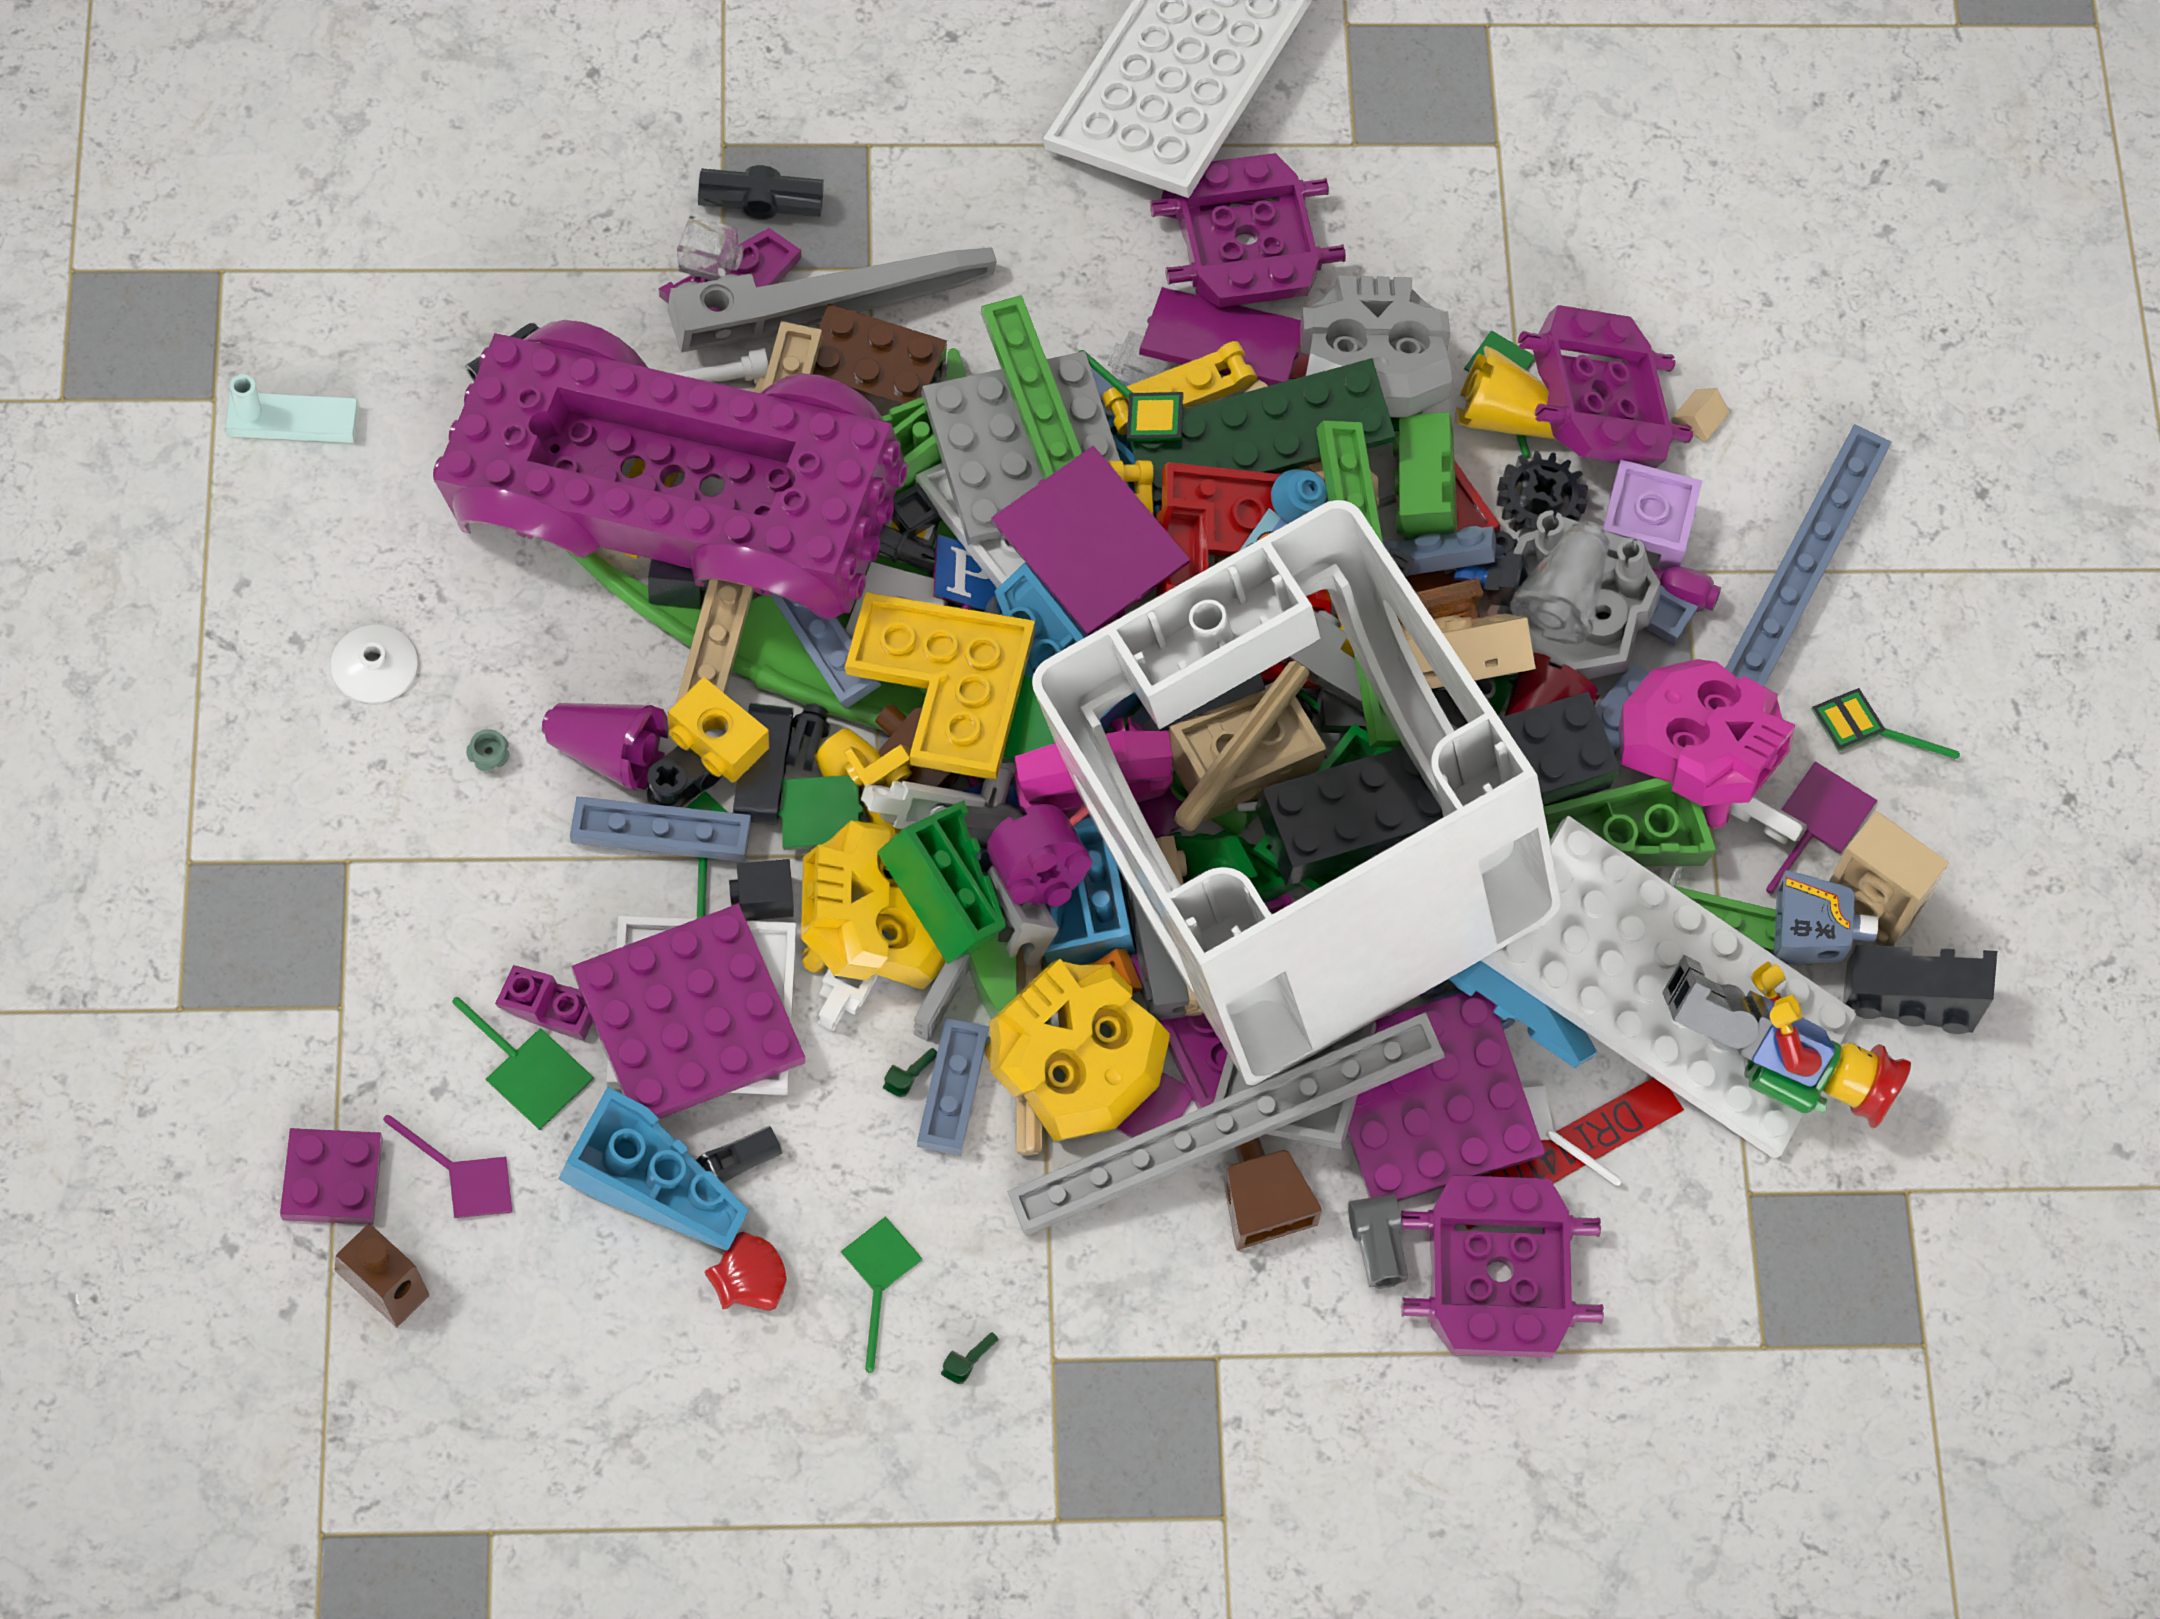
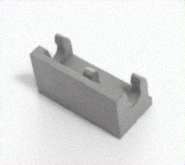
[987,866,1059,966]

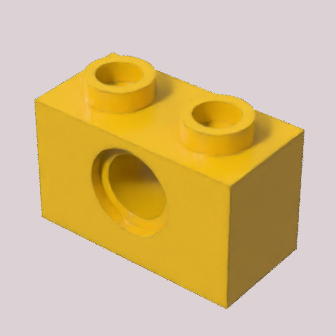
[668,677,769,784]

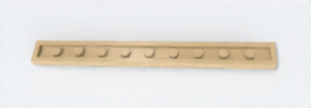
[676,321,823,703]

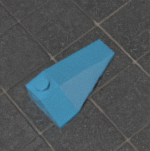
[994,562,1141,731]
[1449,960,1598,1068]
[558,1086,749,1251]

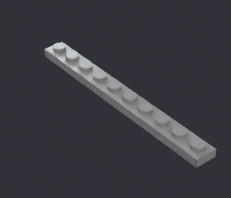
[1007,1012,1445,1236]

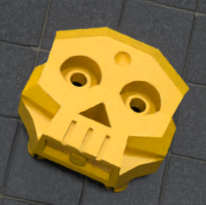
[801,820,946,990]
[985,959,1170,1142]

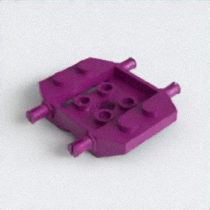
[1150,153,1346,308]
[1518,305,1693,468]
[1400,1175,1604,1358]

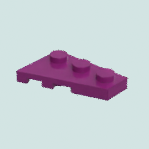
[658,228,801,312]

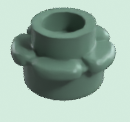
[466,729,510,771]

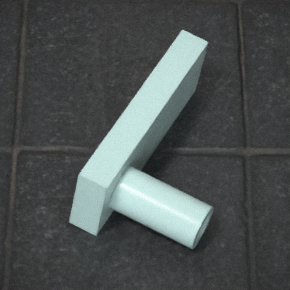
[225,374,358,443]

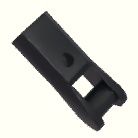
[696,1126,782,1183]

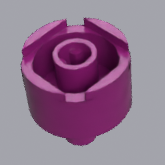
[987,804,1092,907]

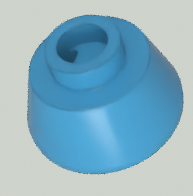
[1271,469,1328,523]

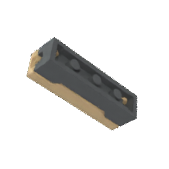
[1120,835,1203,1021]

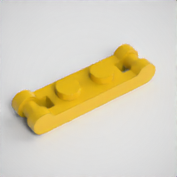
[1101,341,1257,435]

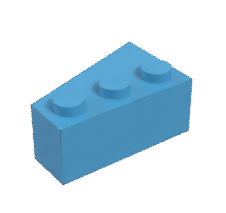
[1044,818,1136,965]

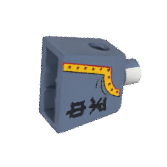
[1773,870,1878,964]

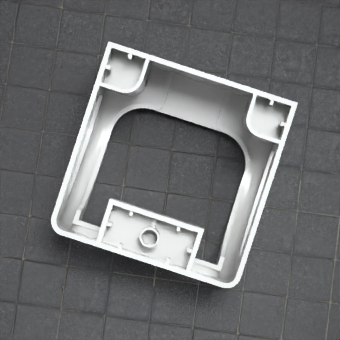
[1032,500,1561,1085]

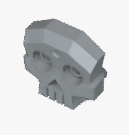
[1300,275,1453,418]
[1486,510,1660,679]

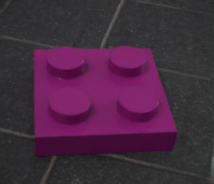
[280,1128,383,1225]

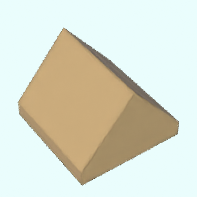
[1672,388,1729,443]

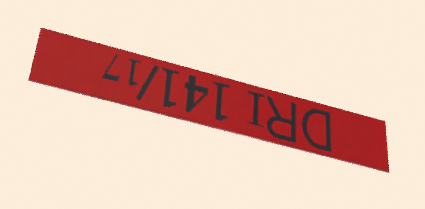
[1465,1077,1684,1230]

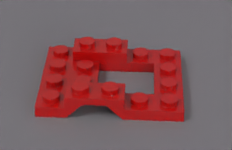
[1156,462,1331,689]

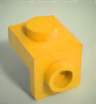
[844,744,913,787]

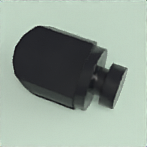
[786,704,831,772]

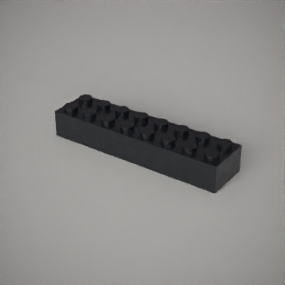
[1255,691,1621,886]

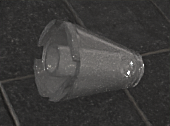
[1510,521,1610,644]

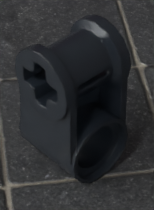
[646,746,723,807]

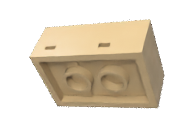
[1401,613,1535,689]
[1168,682,1327,822]
[1829,811,1949,947]

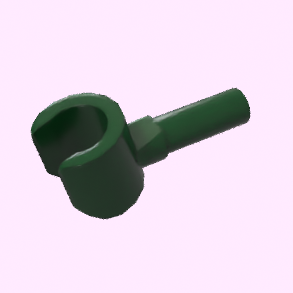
[883,1048,937,1097]
[941,1332,999,1384]

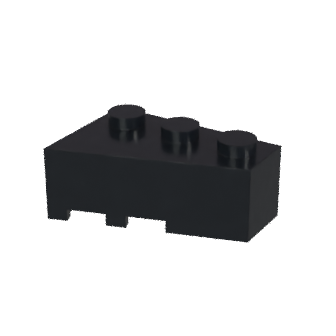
[1843,945,1998,1034]

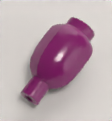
[1652,566,1721,612]

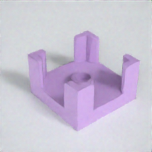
[1601,460,1702,571]

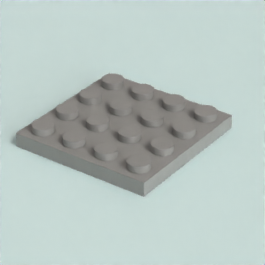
[921,351,1129,545]

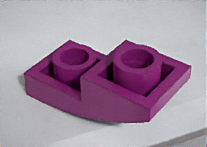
[495,965,593,1041]

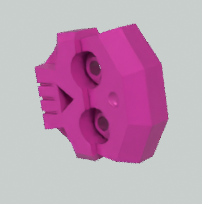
[1618,659,1795,829]
[1014,716,1173,819]

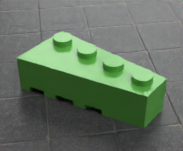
[1543,778,1716,866]

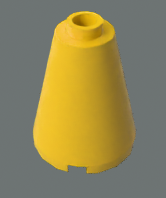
[1455,346,1557,440]

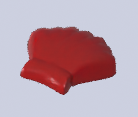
[704,1232,787,1311]

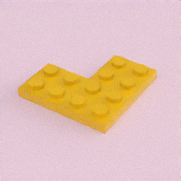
[845,592,1036,780]

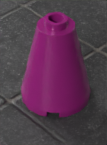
[542,703,669,791]

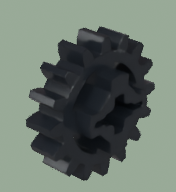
[1496,451,1588,533]

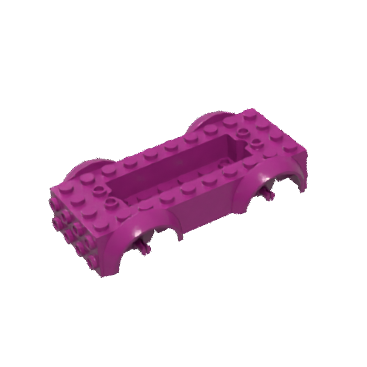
[433,320,908,620]

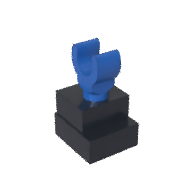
[1454,553,1532,609]

